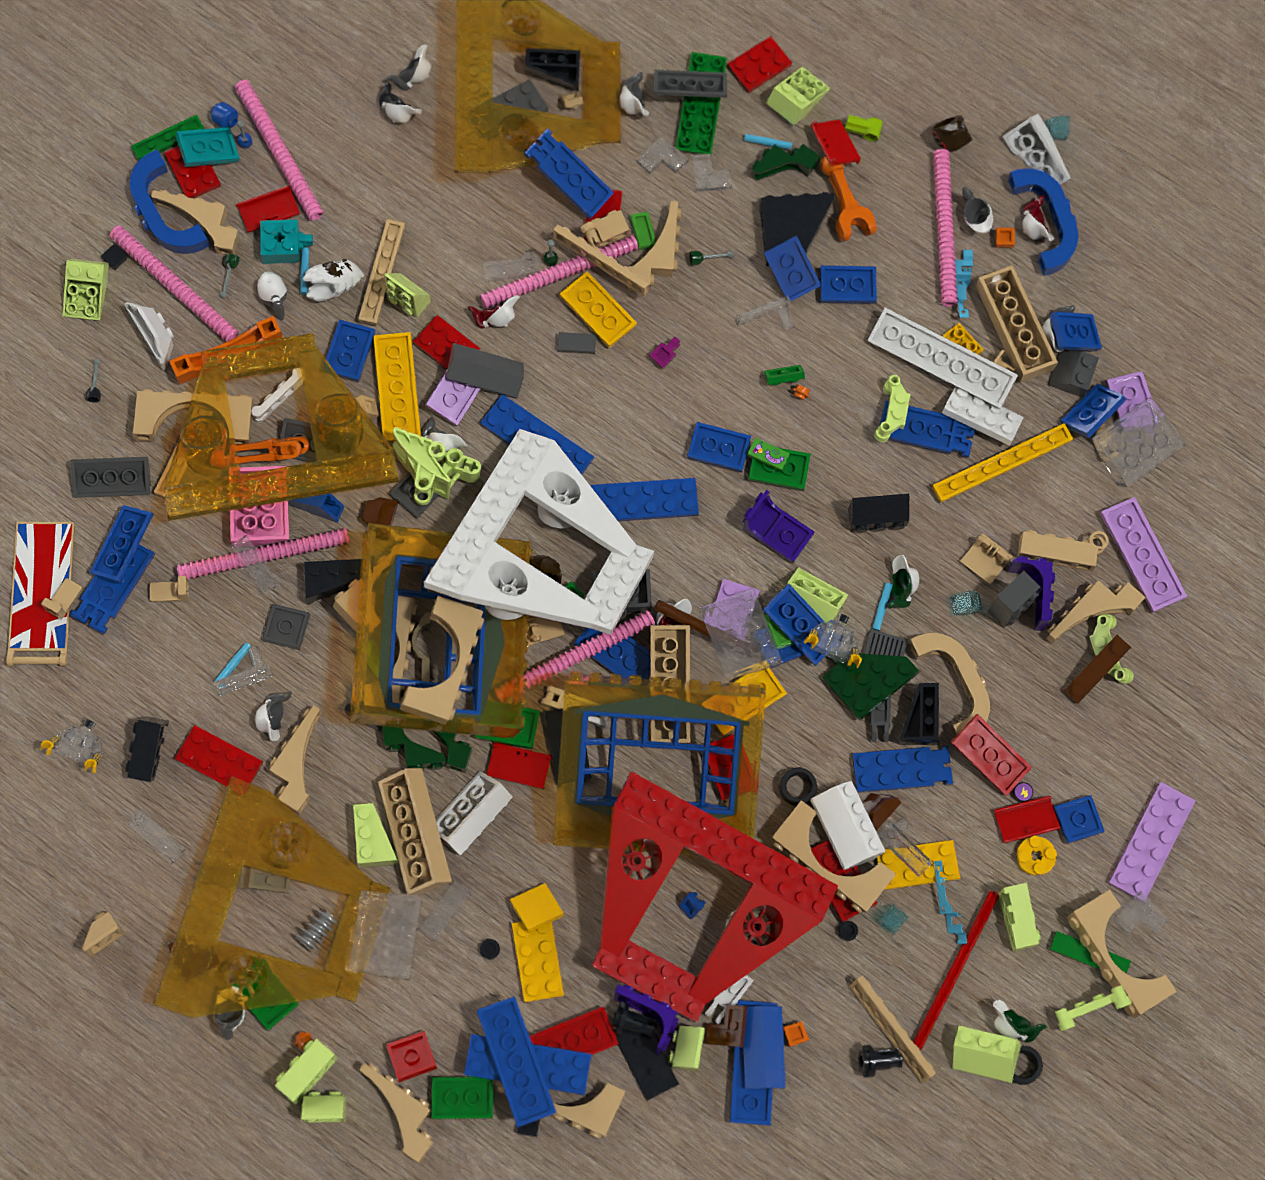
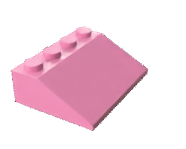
[229,466,289,548]

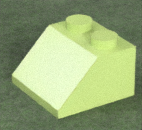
[669,1026,705,1072]
[301,1092,346,1123]

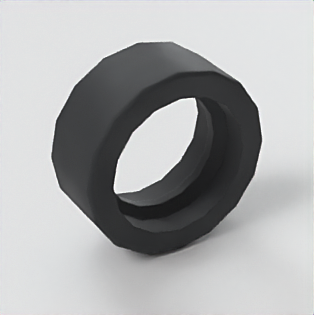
[779,767,817,806]
[1012,1045,1043,1085]

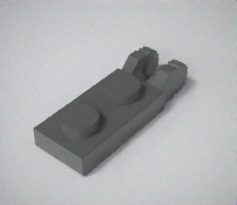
[871,696,891,742]

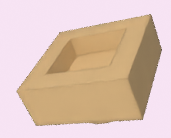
[561,92,583,109]

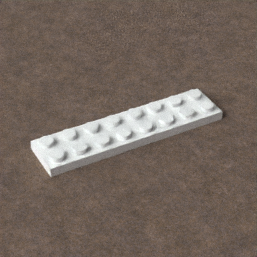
[868,308,1018,409]

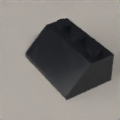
[848,493,910,533]

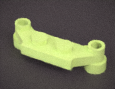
[874,375,910,443]
[1089,614,1134,684]
[1055,985,1132,1032]

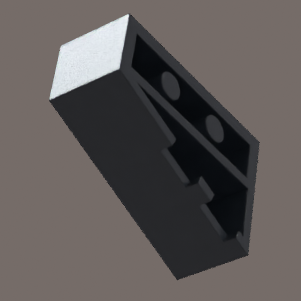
[525,48,580,92]
[304,559,364,605]
[899,683,939,745]
[125,716,169,782]

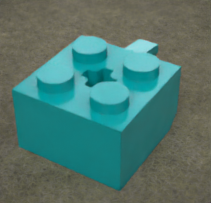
[260,220,313,264]

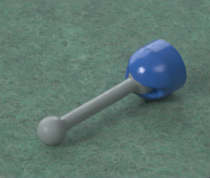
[237,120,253,149]

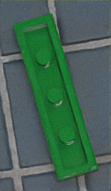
[131,114,205,161]
[1049,931,1131,974]

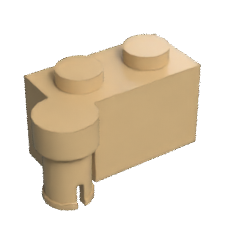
[580,210,632,248]

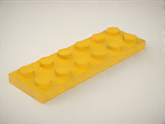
[373,332,421,444]

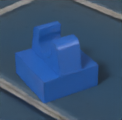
[678,892,706,920]

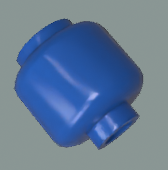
[211,102,238,128]

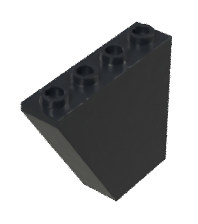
[759,192,834,266]

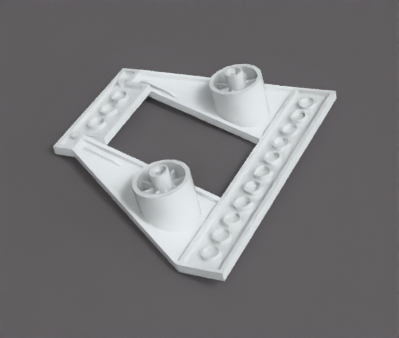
[424,429,654,635]

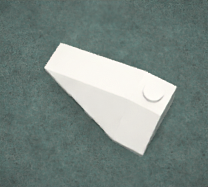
[1002,114,1070,185]

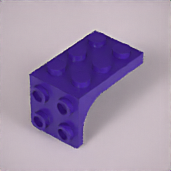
[743,490,815,563]
[1008,556,1055,631]
[614,984,679,1055]

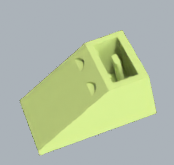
[766,67,830,125]
[63,259,109,321]
[384,273,431,318]

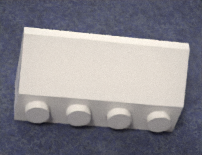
[436,771,512,856]
[810,781,885,870]

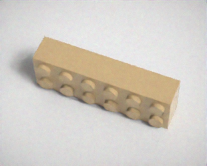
[975,265,1058,383]
[650,625,690,743]
[378,768,452,895]

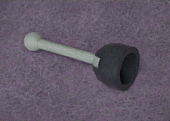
[85,358,101,403]

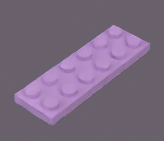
[1100,497,1187,613]
[1108,782,1195,903]

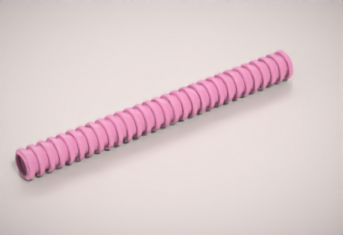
[235,80,324,221]
[933,149,958,306]
[110,225,239,342]
[480,235,638,309]
[177,527,350,580]
[494,610,655,703]

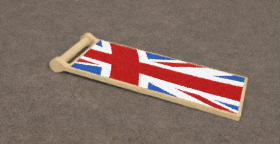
[7,522,75,666]

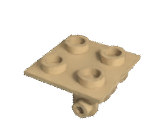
[960,534,1013,585]
[519,614,565,646]

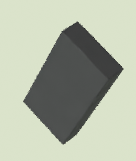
[558,332,596,354]

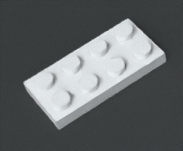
[942,386,1024,446]

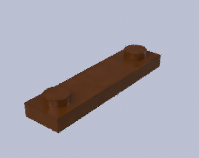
[1064,635,1131,704]

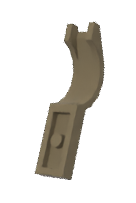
[412,612,431,682]
[199,862,291,894]

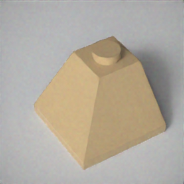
[82,911,125,957]

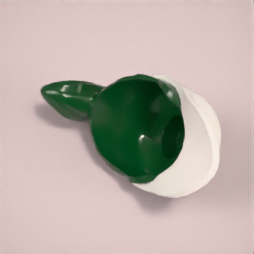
[888,555,919,609]
[993,1000,1047,1043]

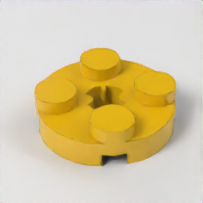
[1016,836,1057,876]

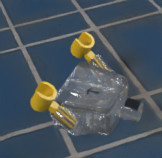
[804,614,862,668]
[40,719,103,773]

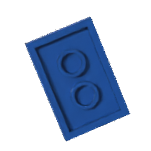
[763,236,822,303]
[820,265,877,303]
[1050,312,1102,351]
[323,319,376,382]
[1060,384,1126,438]
[687,422,751,473]

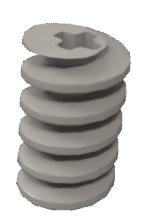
[295,908,340,952]

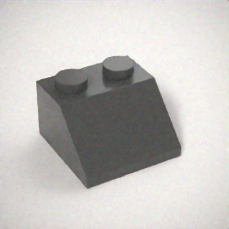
[1048,351,1099,398]

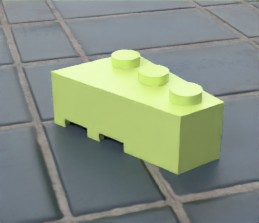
[353,803,398,868]
[998,883,1040,952]

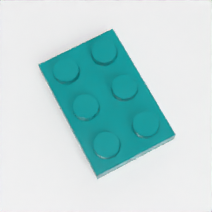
[176,127,240,167]

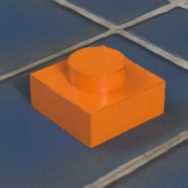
[995,227,1015,248]
[783,1021,809,1047]

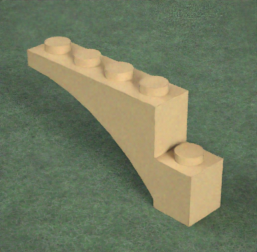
[151,190,240,255]
[627,201,681,291]
[1046,580,1146,644]
[269,705,322,815]
[359,1063,433,1164]

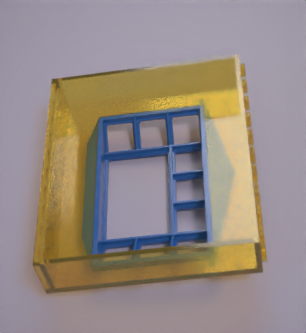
[350,523,533,739]
[553,671,766,855]

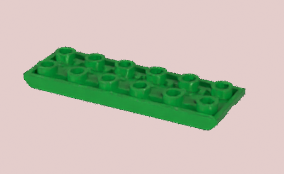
[675,52,727,156]

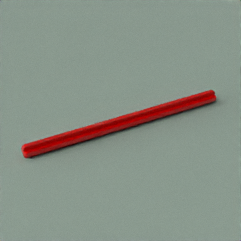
[913,891,999,1051]

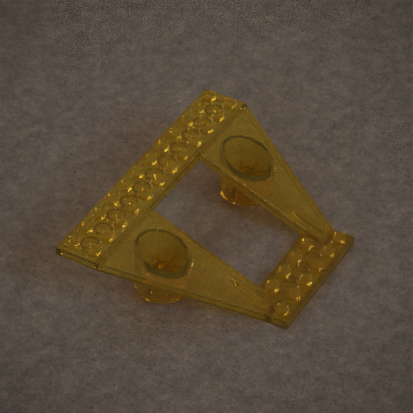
[454,0,621,173]
[164,333,399,521]
[153,777,391,1018]

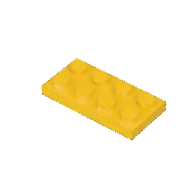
[560,271,637,348]
[701,662,787,736]
[876,840,960,891]
[512,922,564,1003]

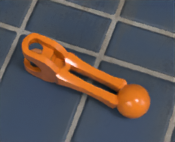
[821,156,877,241]
[211,436,309,468]

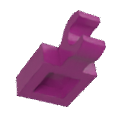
[649,337,680,369]

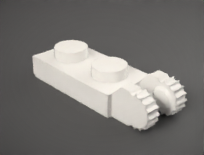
[705,975,754,1024]

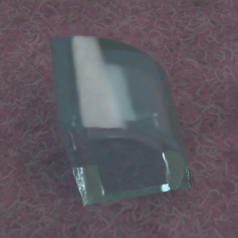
[1045,116,1070,141]
[950,591,983,616]
[879,904,908,935]

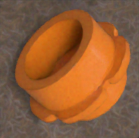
[792,384,810,400]
[294,1032,314,1051]

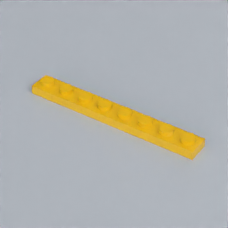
[932,423,1073,503]

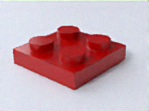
[386,1031,437,1083]

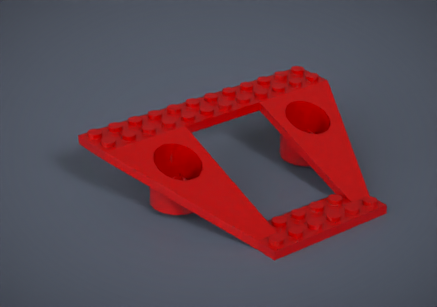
[591,772,838,1022]

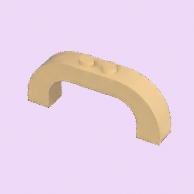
[908,633,990,738]

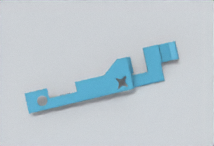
[955,250,973,318]
[934,860,967,944]

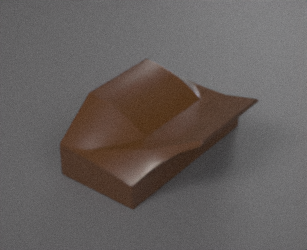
[362,497,398,538]
[862,793,902,831]

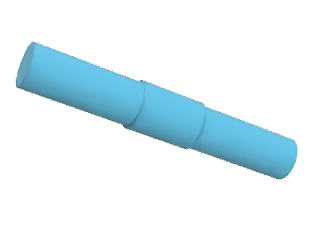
[744,134,792,150]
[300,247,309,295]
[872,583,893,631]
[214,642,252,686]

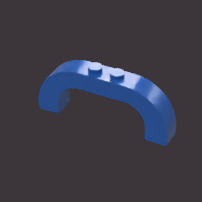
[130,149,209,254]
[1008,168,1078,276]

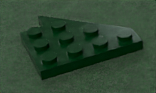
[822,651,919,721]

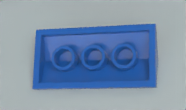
[89,505,154,582]
[763,584,840,666]
[743,1006,786,1089]

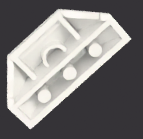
[124,302,174,371]

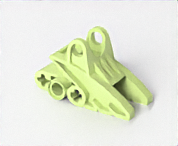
[392,427,481,505]

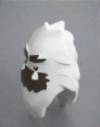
[303,259,364,301]

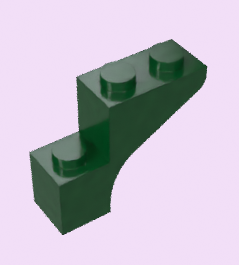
[751,144,820,181]
[422,717,472,773]
[382,721,446,771]

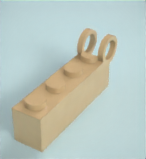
[1017,530,1109,571]

